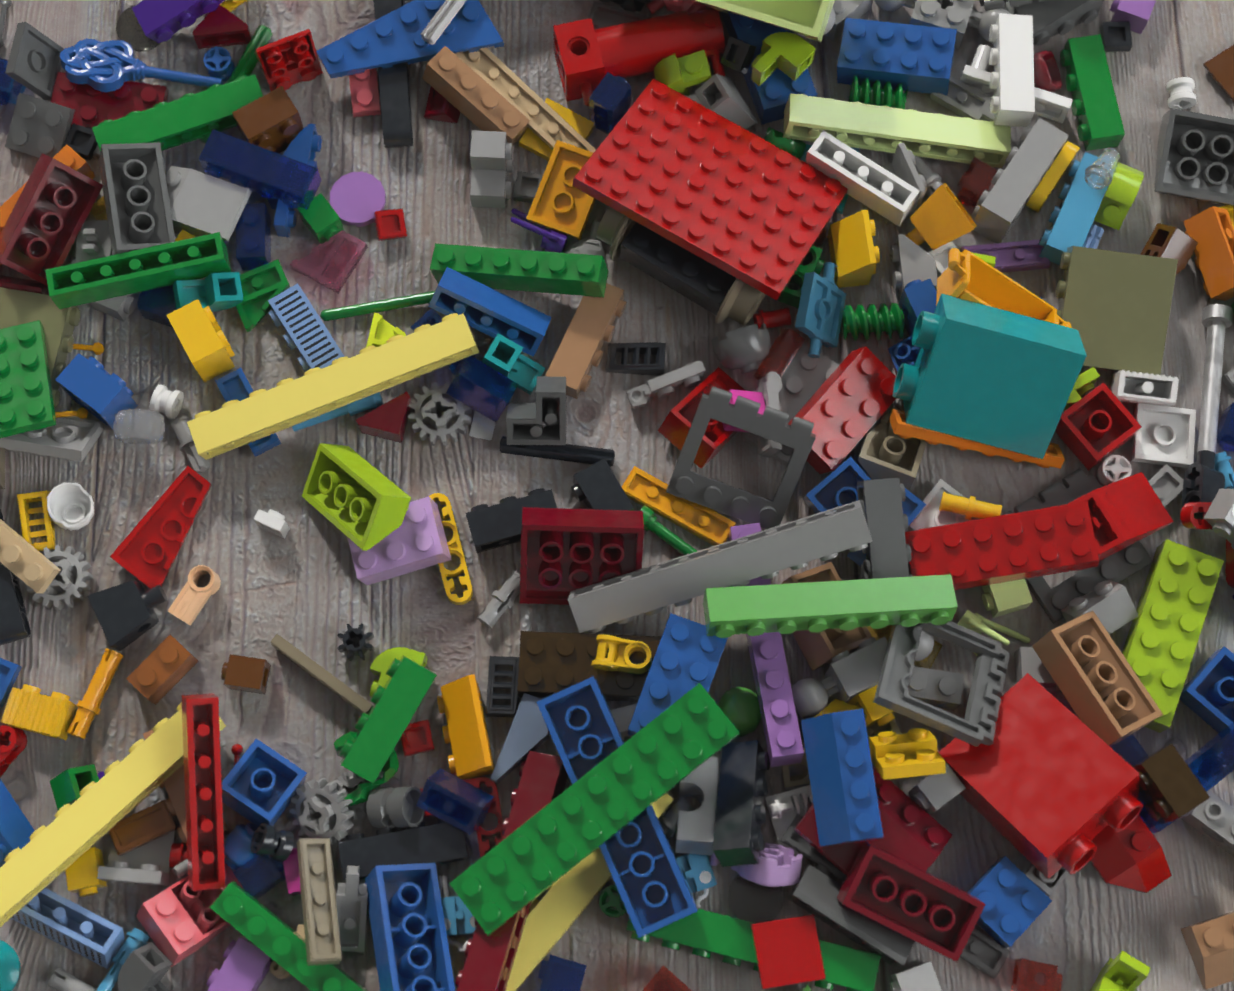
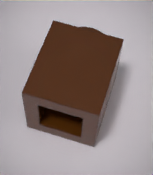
[221,654,271,694]

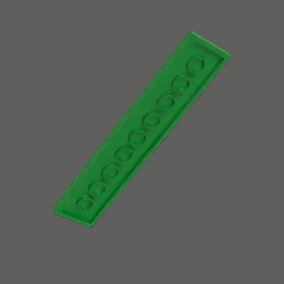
[449,683,740,935]

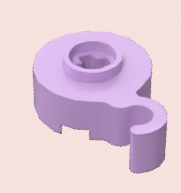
[710,843,803,887]

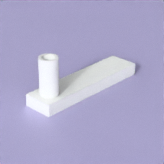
[960,45,1073,123]

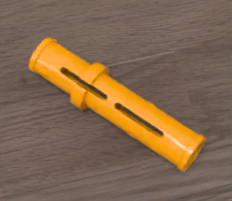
[66,648,124,740]

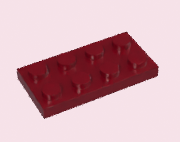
[50,72,169,129]

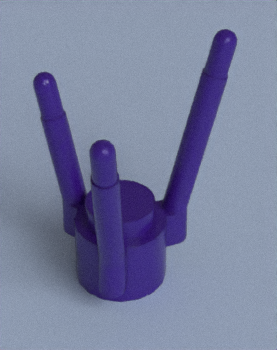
[511,208,568,253]

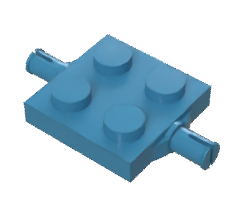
[795,262,846,358]

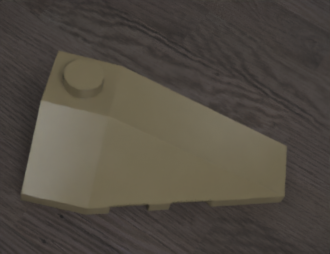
[858,399,927,490]

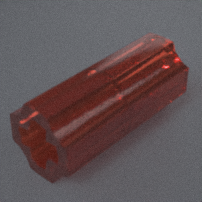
[754,327,805,380]

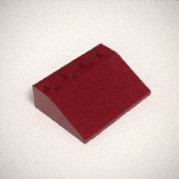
[519,507,644,605]
[794,765,952,876]

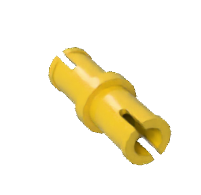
[939,492,1002,520]

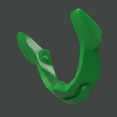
[334,731,399,806]

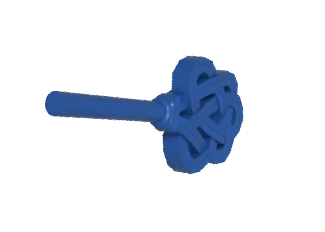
[60,39,224,92]

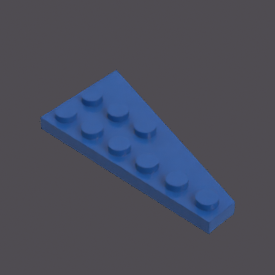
[317,0,504,79]

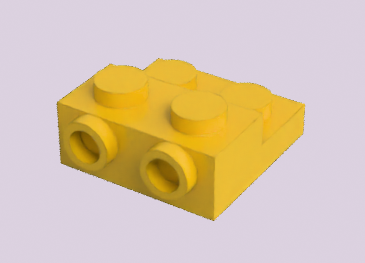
[869,728,946,780]

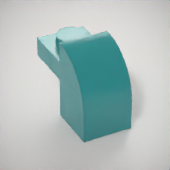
[173,272,244,312]
[482,333,546,395]

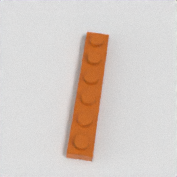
[889,409,1065,469]

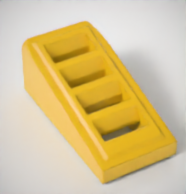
[17,490,56,551]

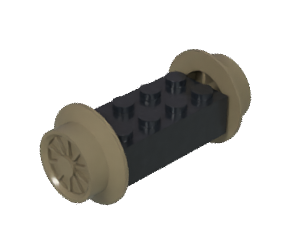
[596,207,766,326]

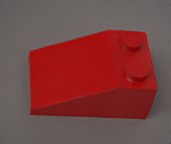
[658,367,746,469]

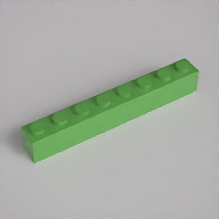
[703,574,958,638]

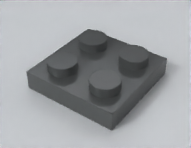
[5,22,64,100]
[5,92,75,158]

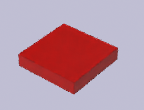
[751,914,826,989]

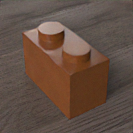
[126,635,198,705]

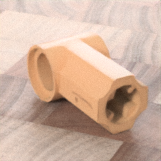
[168,565,221,626]

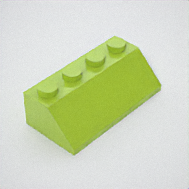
[302,443,411,551]

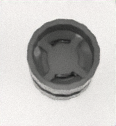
[366,786,425,828]

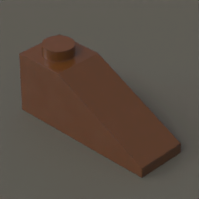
[1140,223,1198,275]

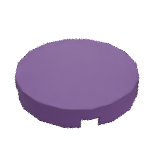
[330,172,386,227]

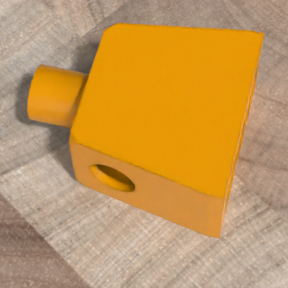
[905,182,977,250]

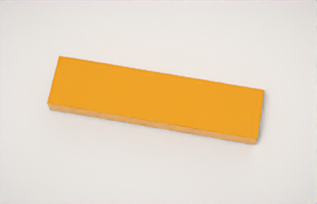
[622,466,736,546]

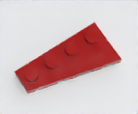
[110,466,212,589]

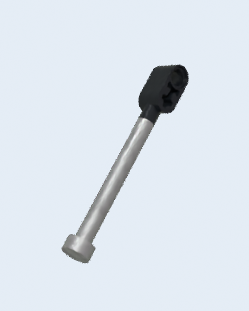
[1181,304,1233,519]

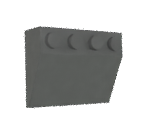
[1154,108,1234,206]

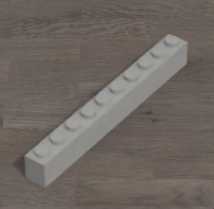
[568,500,873,634]

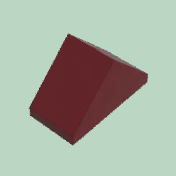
[193,4,252,49]
[356,391,412,443]

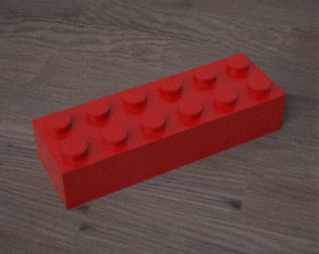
[905,500,1099,590]

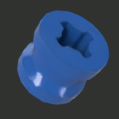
[203,47,235,82]

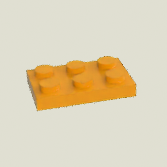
[526,140,596,240]

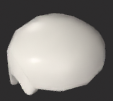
[47,482,95,531]

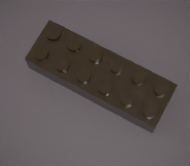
[517,631,662,702]

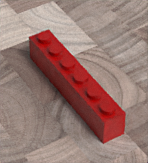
[181,693,225,891]

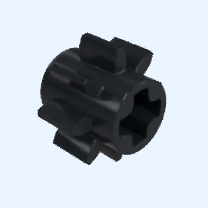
[337,623,374,661]

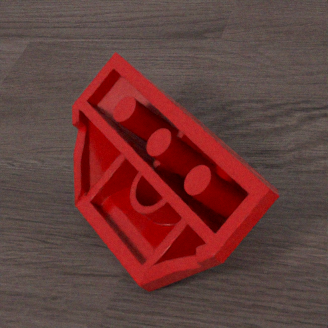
[1090,815,1172,893]

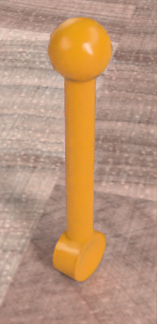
[73,342,104,355]
[55,407,88,419]

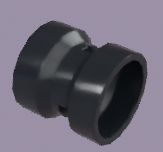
[251,823,294,863]

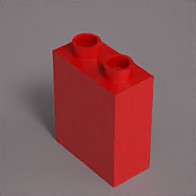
[938,673,1143,879]

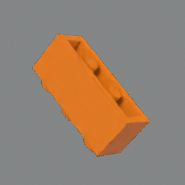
[1183,206,1234,301]

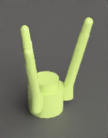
[958,609,1031,656]

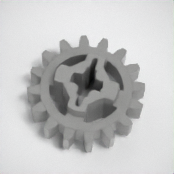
[408,382,472,446]
[26,544,93,610]
[289,778,355,845]

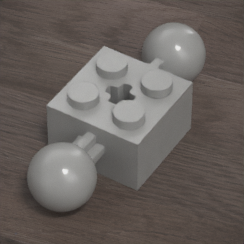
[874,0,1010,50]
[791,630,934,717]

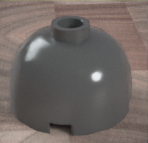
[711,324,771,374]

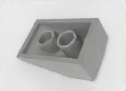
[165,166,252,241]

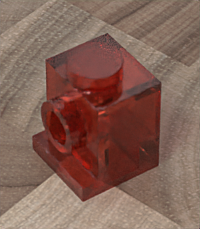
[957,157,998,208]
[1011,958,1062,991]

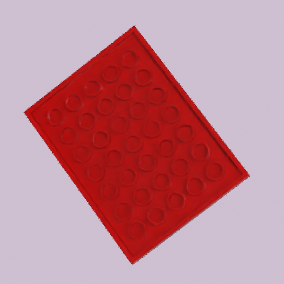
[572,78,848,300]

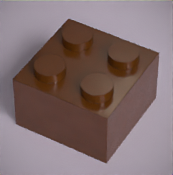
[232,86,304,164]

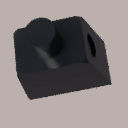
[87,581,167,651]

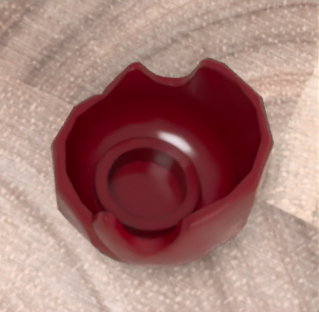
[1034,50,1062,92]

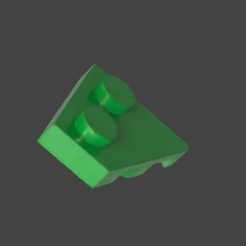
[236,259,290,332]

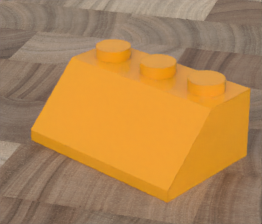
[437,674,494,781]

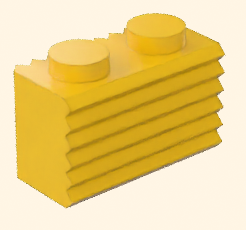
[1,684,77,741]

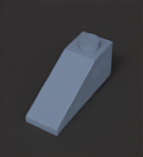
[490,693,550,785]

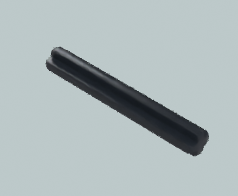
[499,436,615,467]

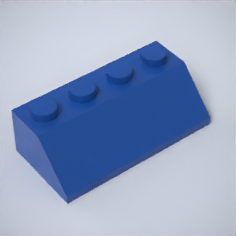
[801,709,883,847]

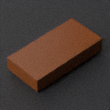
[108,800,178,856]

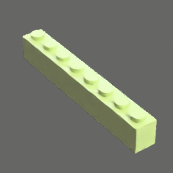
[783,93,1011,168]

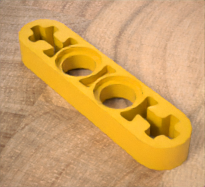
[429,493,473,605]

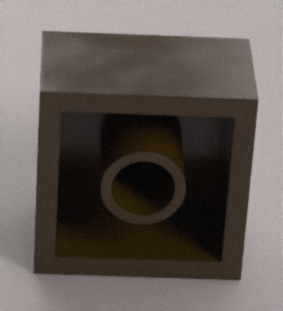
[1132,743,1210,825]

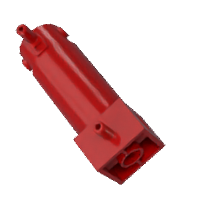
[553,8,726,107]

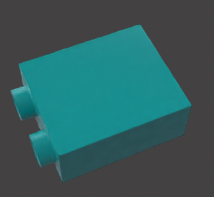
[893,293,1087,459]

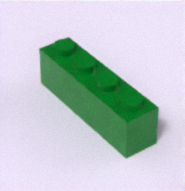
[1060,34,1125,151]
[339,655,437,784]

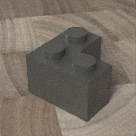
[506,376,567,445]

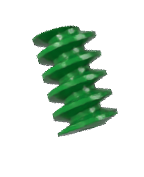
[848,76,908,109]
[842,303,904,341]

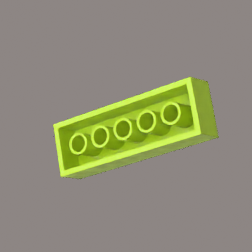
[1122,539,1224,733]

